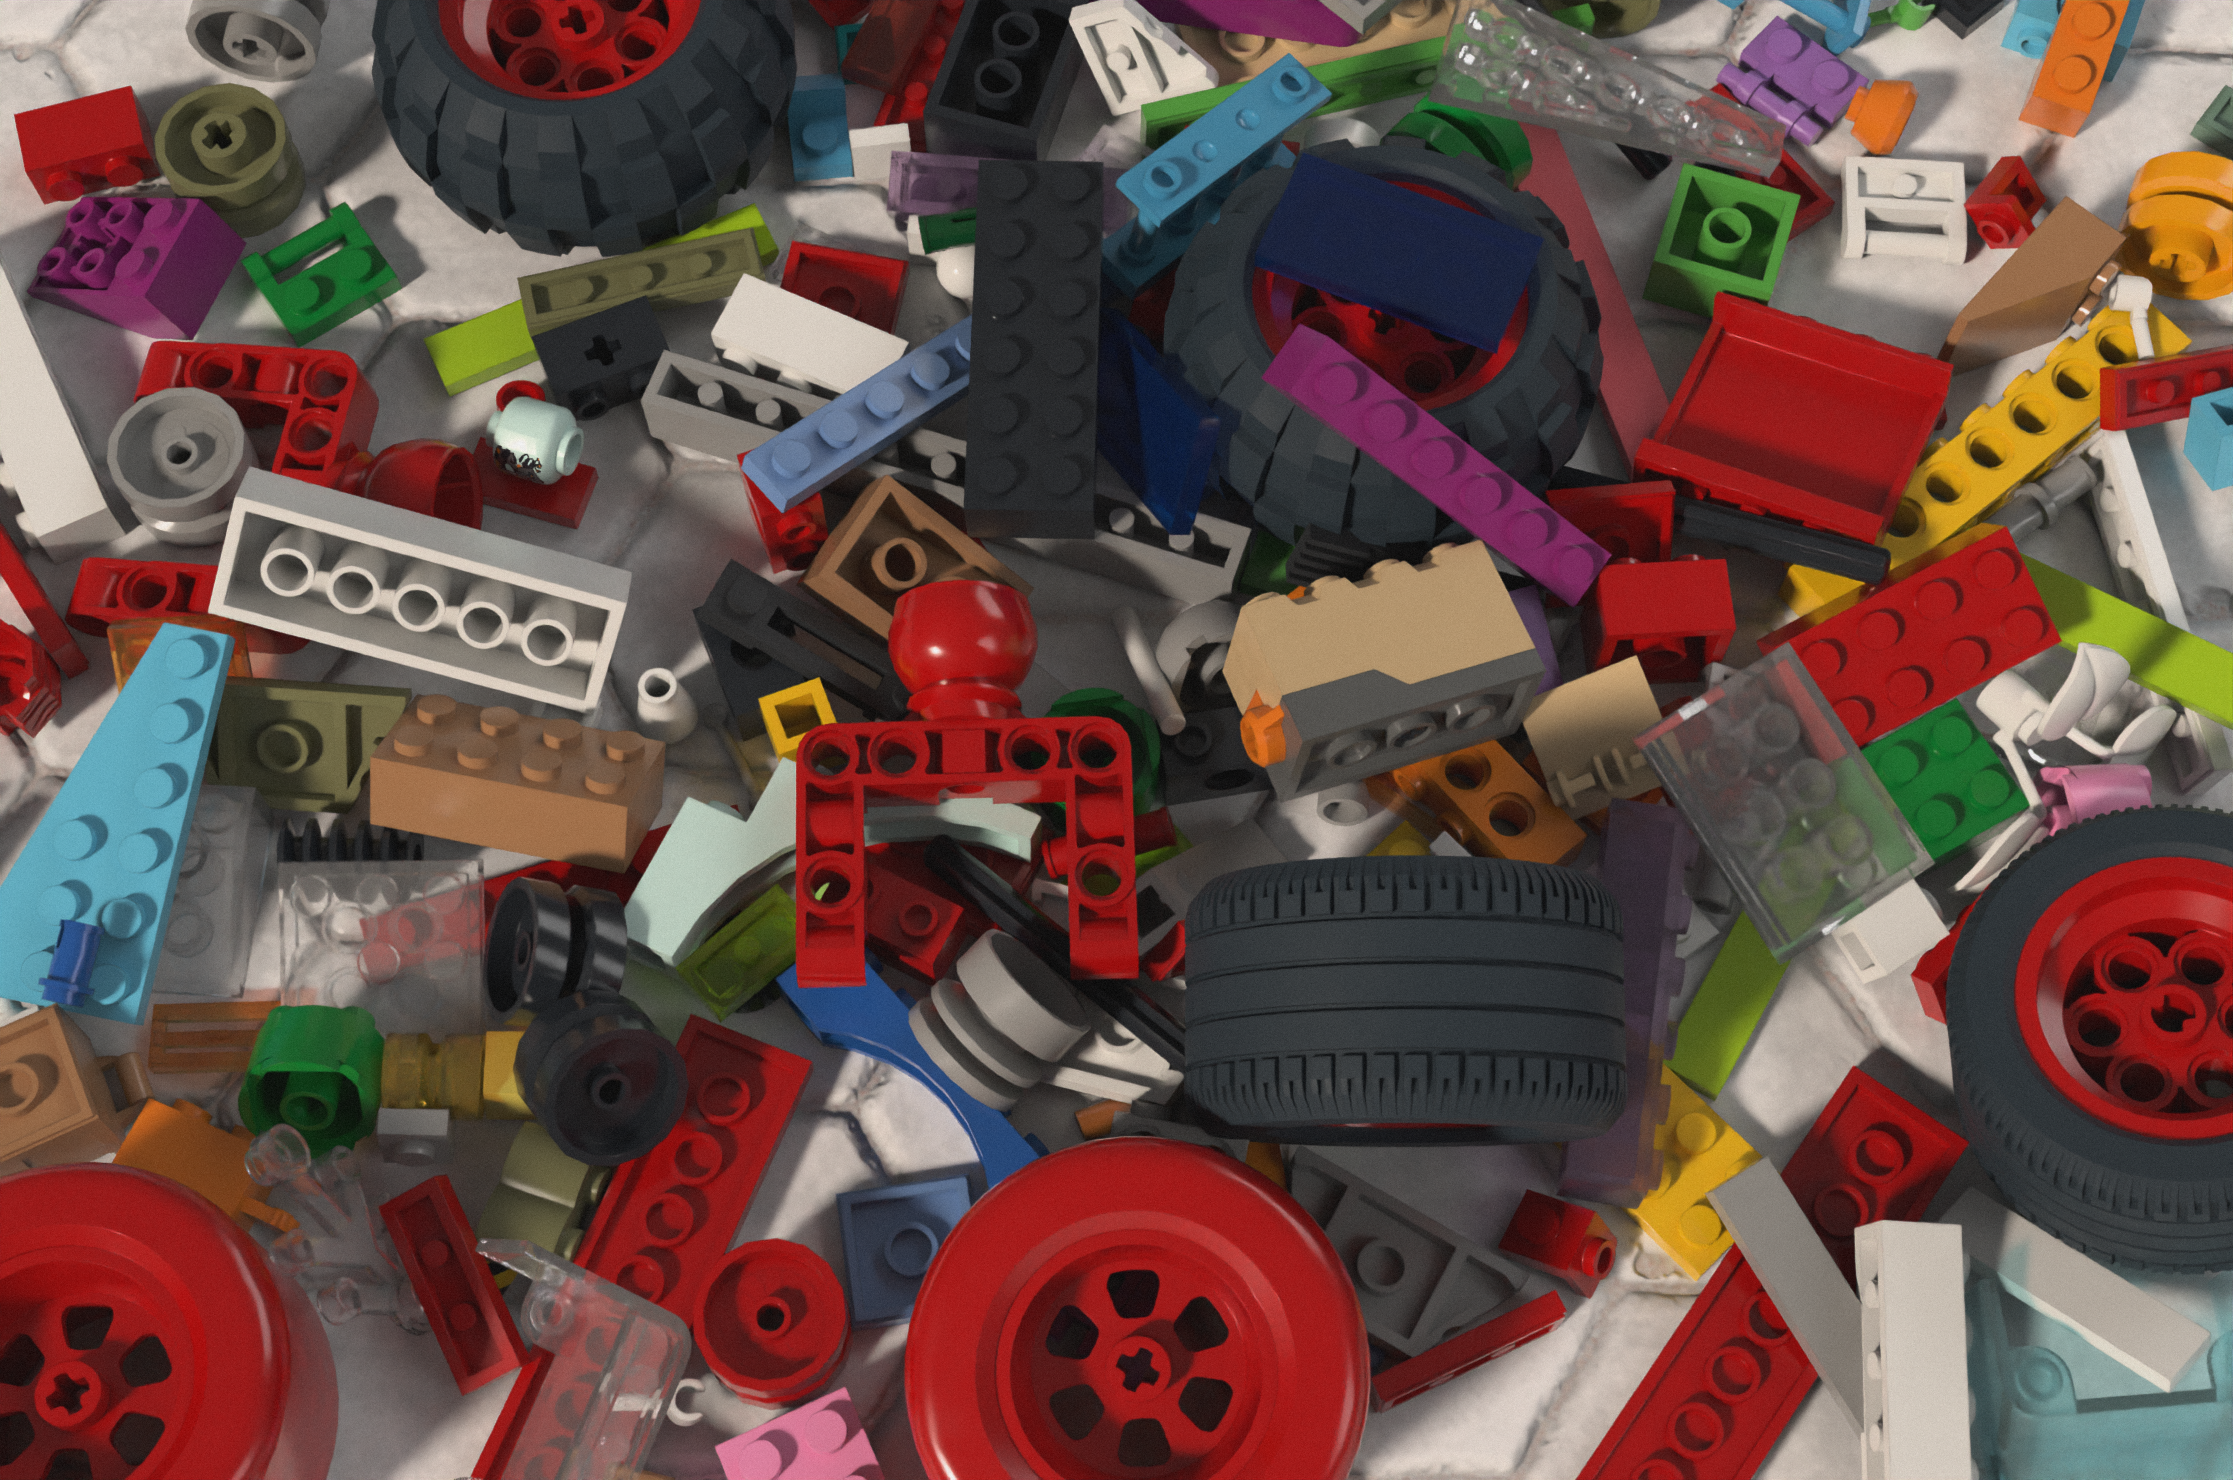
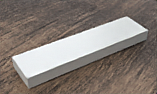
[1937,1186,2211,1393]

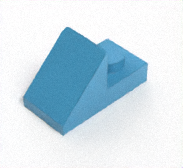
[787,73,853,182]

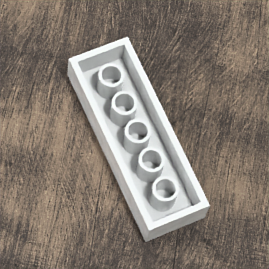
[208,466,632,715]

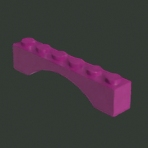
[1261,324,1611,608]

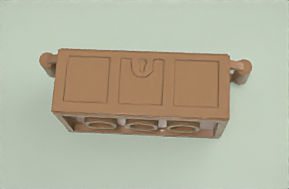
[0,1003,156,1177]

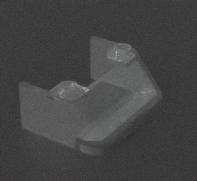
[454,1238,692,1480]

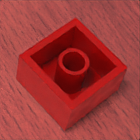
[1580,554,1736,685]

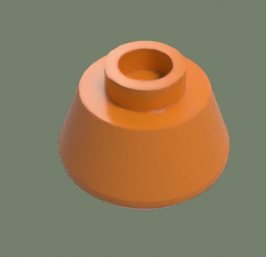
[1844,79,1919,157]

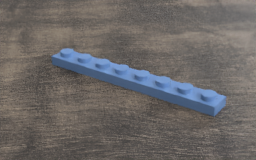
[741,238,1125,514]

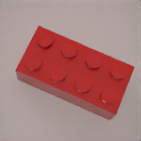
[1756,523,2062,761]

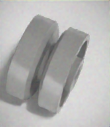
[185,0,330,83]
[106,387,265,547]

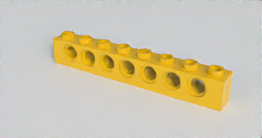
[1777,303,2192,617]

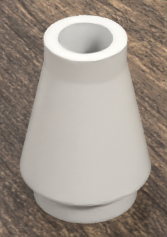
[635,668,699,744]

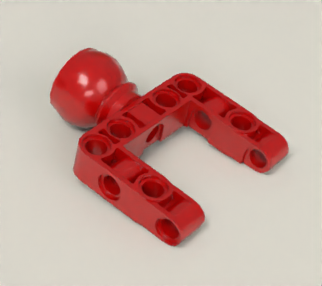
[64,341,483,655]
[796,580,1139,989]

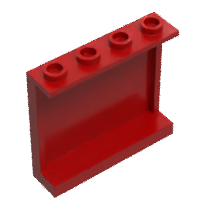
[1632,291,1954,547]

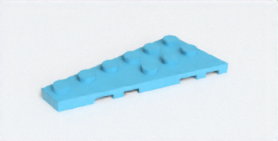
[0,622,236,1026]

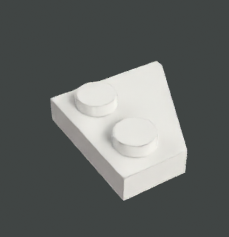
[1069,0,1219,116]

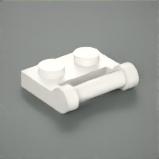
[1840,156,1967,265]

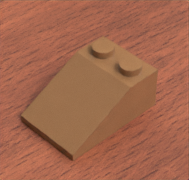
[1936,196,2127,377]
[796,474,1034,646]

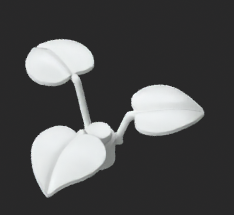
[1944,642,2176,896]

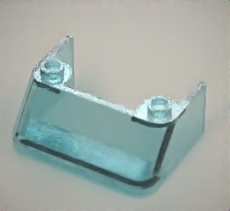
[1964,1270,2233,1480]

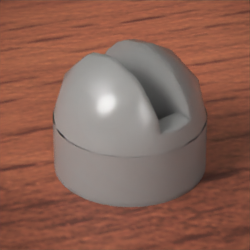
[1317,779,1369,826]

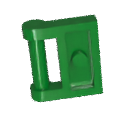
[240,202,402,348]

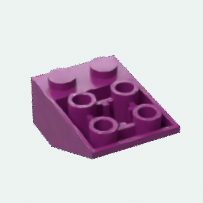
[27,197,247,340]

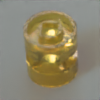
[381,1032,486,1122]

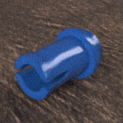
[38,919,105,1008]

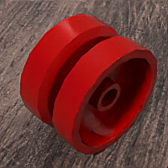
[692,1238,854,1410]

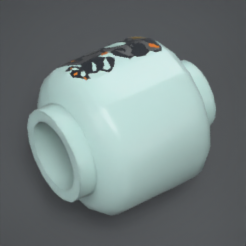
[485,397,584,485]

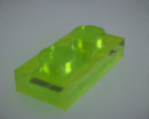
[675,884,796,1023]

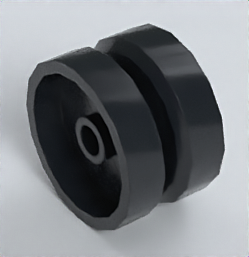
[483,877,627,1027]
[513,990,689,1166]

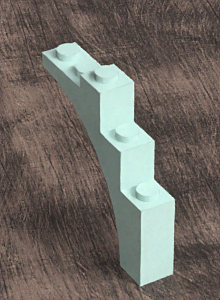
[624,718,1042,980]

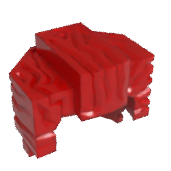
[0,619,62,739]

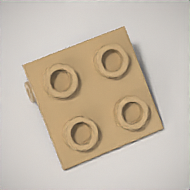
[1522,655,1686,820]

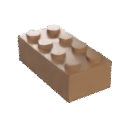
[370,694,666,874]

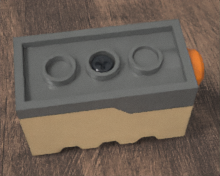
[1222,539,1546,803]

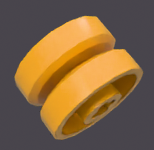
[2115,151,2233,300]

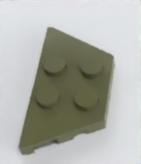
[205,676,412,814]

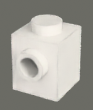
[1827,878,1950,984]

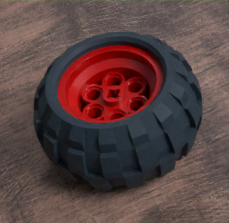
[372,0,797,257]
[1164,135,1604,563]

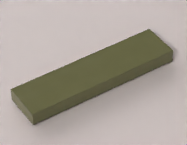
[517,227,766,339]

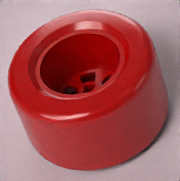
[904,1136,1371,1480]
[0,1162,339,1480]

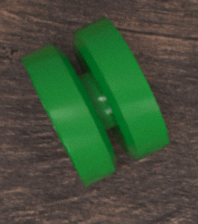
[1379,79,1533,191]

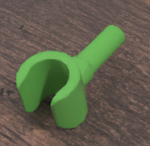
[1868,0,1936,31]

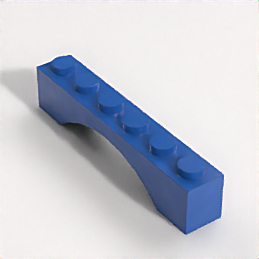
[776,944,1050,1190]

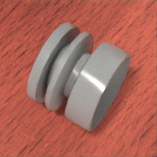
[908,928,1091,1112]

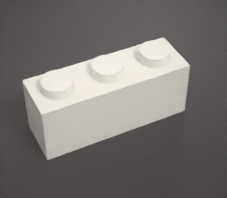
[711,273,911,401]

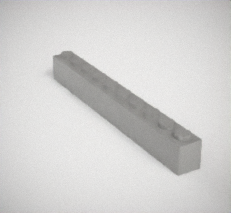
[641,350,1251,605]

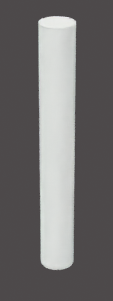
[1112,606,1186,735]

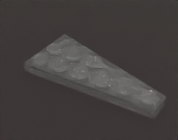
[1428,0,1786,177]

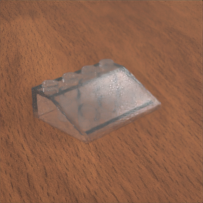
[1632,642,1935,965]

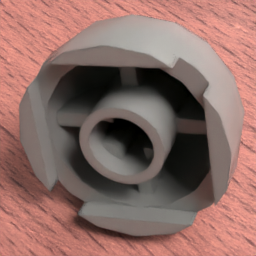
[1156,600,1243,714]

